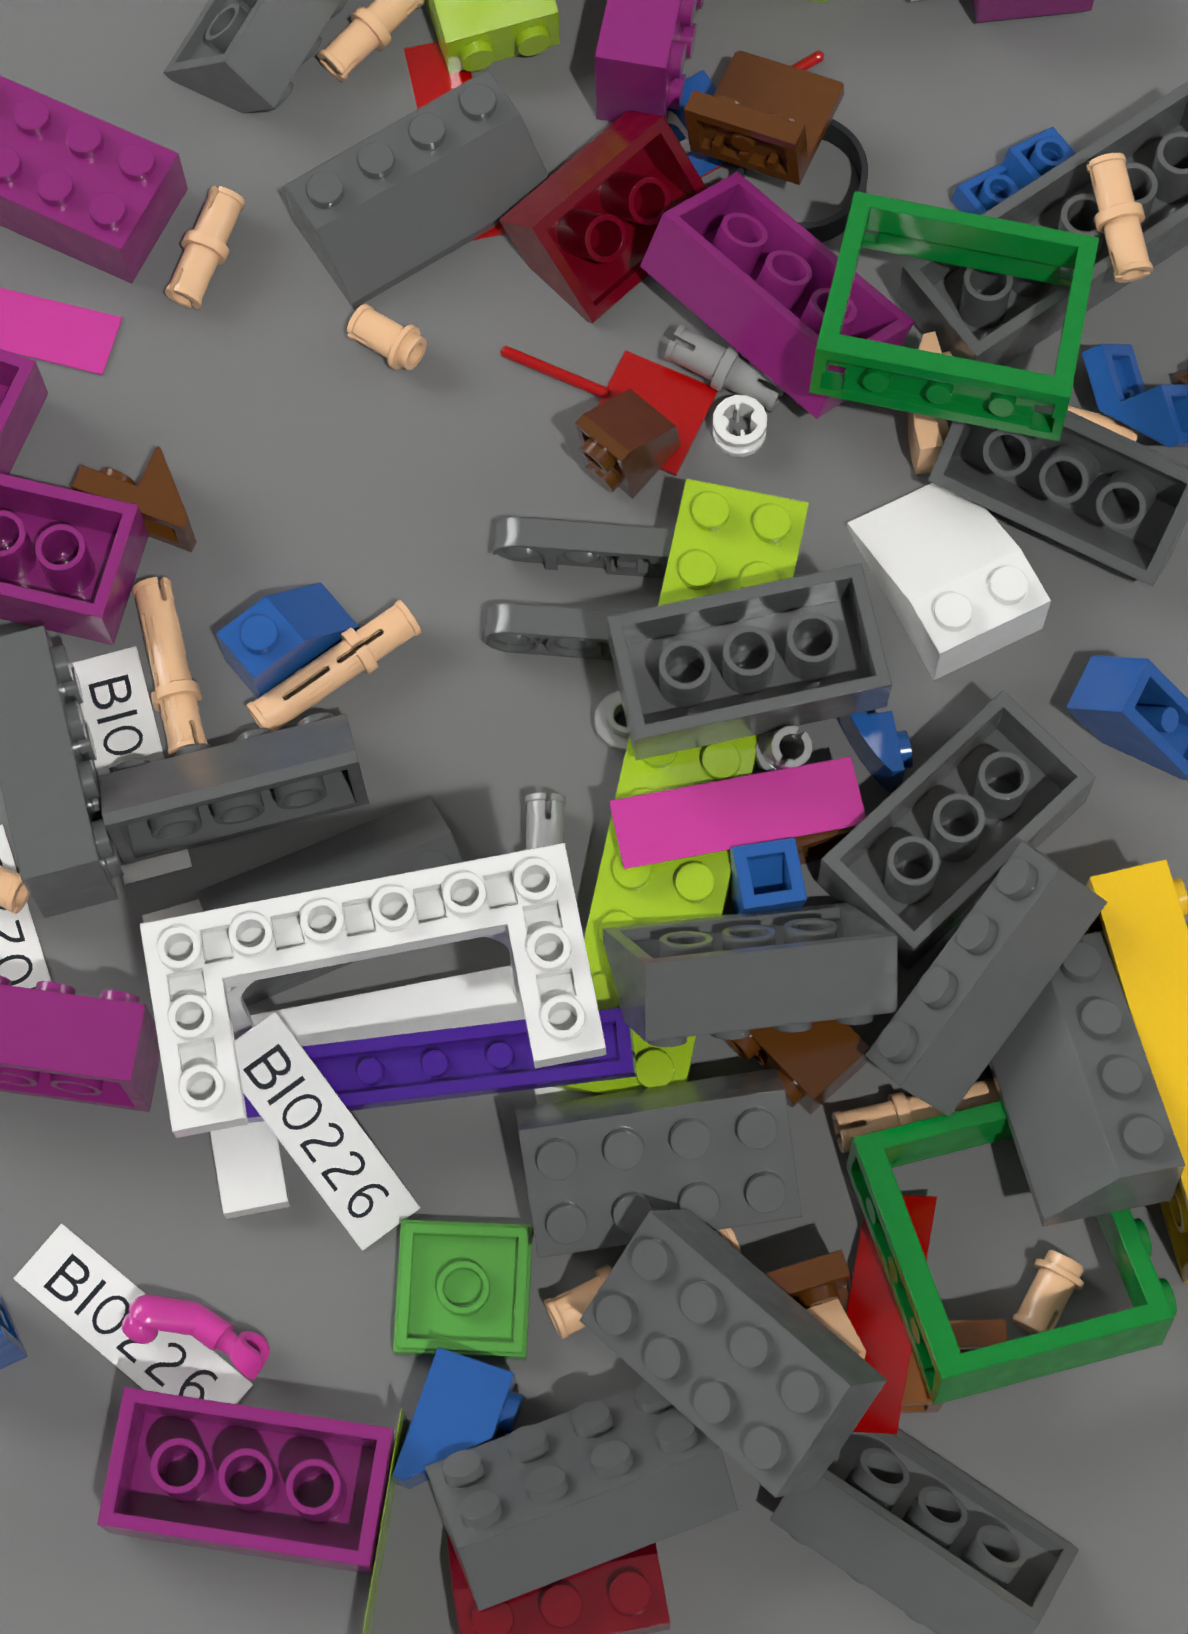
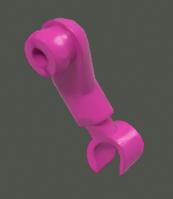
[121,1294,270,1381]

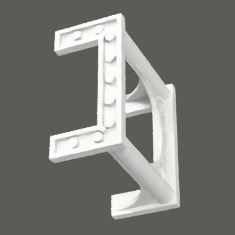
[140,843,606,1219]

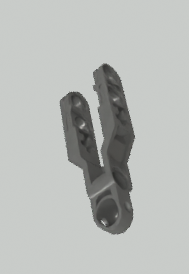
[483,517,807,661]

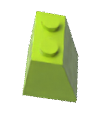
[425,0,560,74]

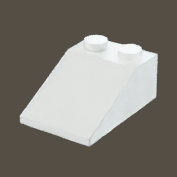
[846,483,1051,681]

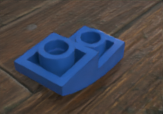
[951,127,1076,215]
[837,710,913,792]

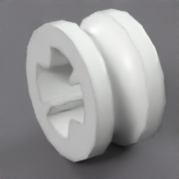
[713,395,767,457]

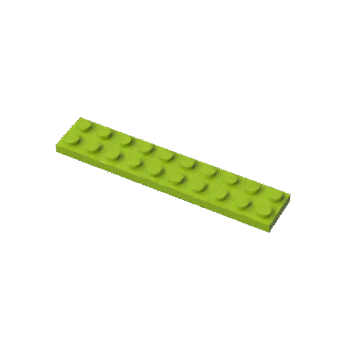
[554,479,809,1096]

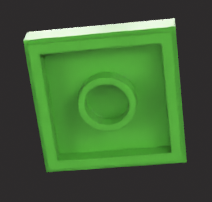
[393,1220,533,1360]

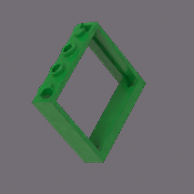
[809,191,1099,442]
[846,1101,1177,1406]

